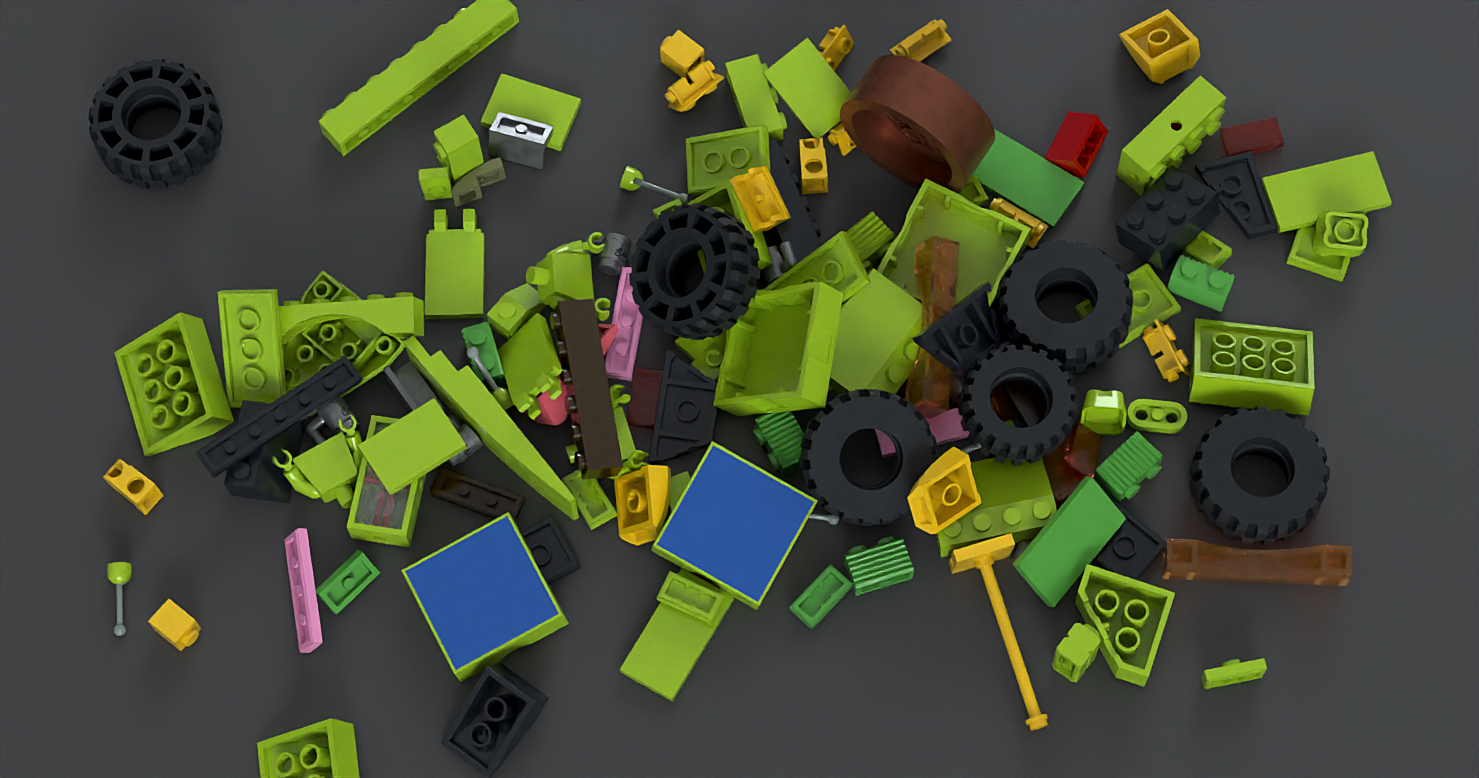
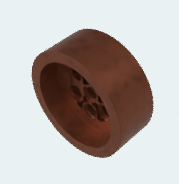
[840,55,995,193]

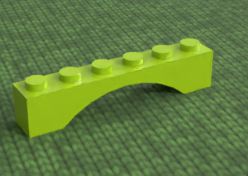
[279,292,424,346]

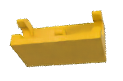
[729,165,791,232]

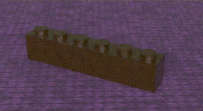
[550,299,623,480]

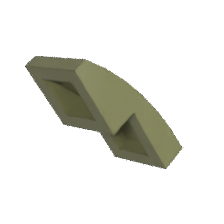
[451,157,506,207]

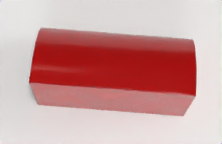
[1044,111,1109,178]

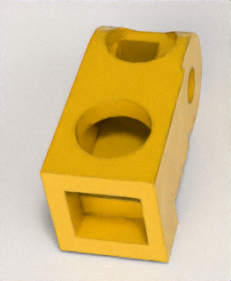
[799,138,828,194]
[103,459,164,515]

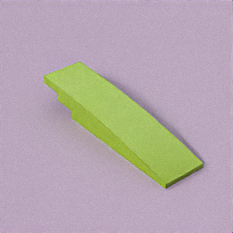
[404,335,579,521]

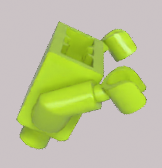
[526,232,610,321]
[565,385,650,479]
[272,413,363,509]

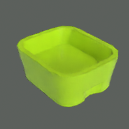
[1315,211,1369,257]
[1080,390,1127,435]

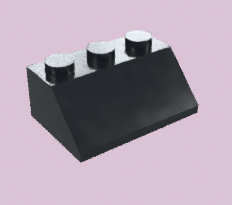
[224,400,306,503]

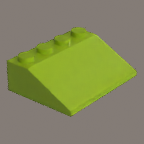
[829,268,937,394]
[114,312,234,457]
[1189,318,1315,415]
[936,457,1057,558]
[257,718,360,778]

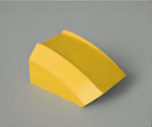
[1118,9,1200,84]
[907,447,982,534]
[614,465,671,546]

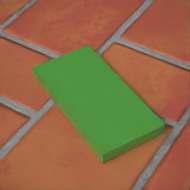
[971,129,1085,230]
[1013,476,1126,607]

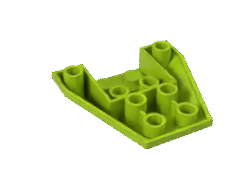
[282,270,405,416]

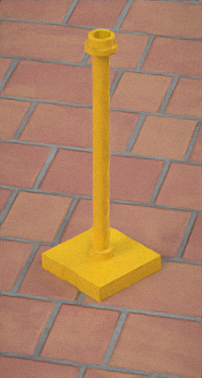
[948,533,1048,731]

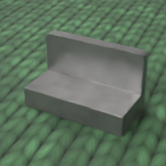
[488,112,553,169]
[383,361,444,412]

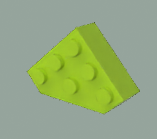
[1075,564,1175,687]

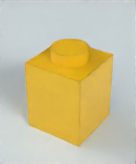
[660,30,705,81]
[148,599,201,651]

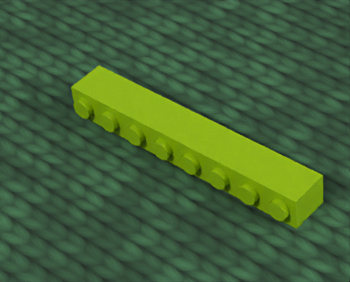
[318,0,519,157]

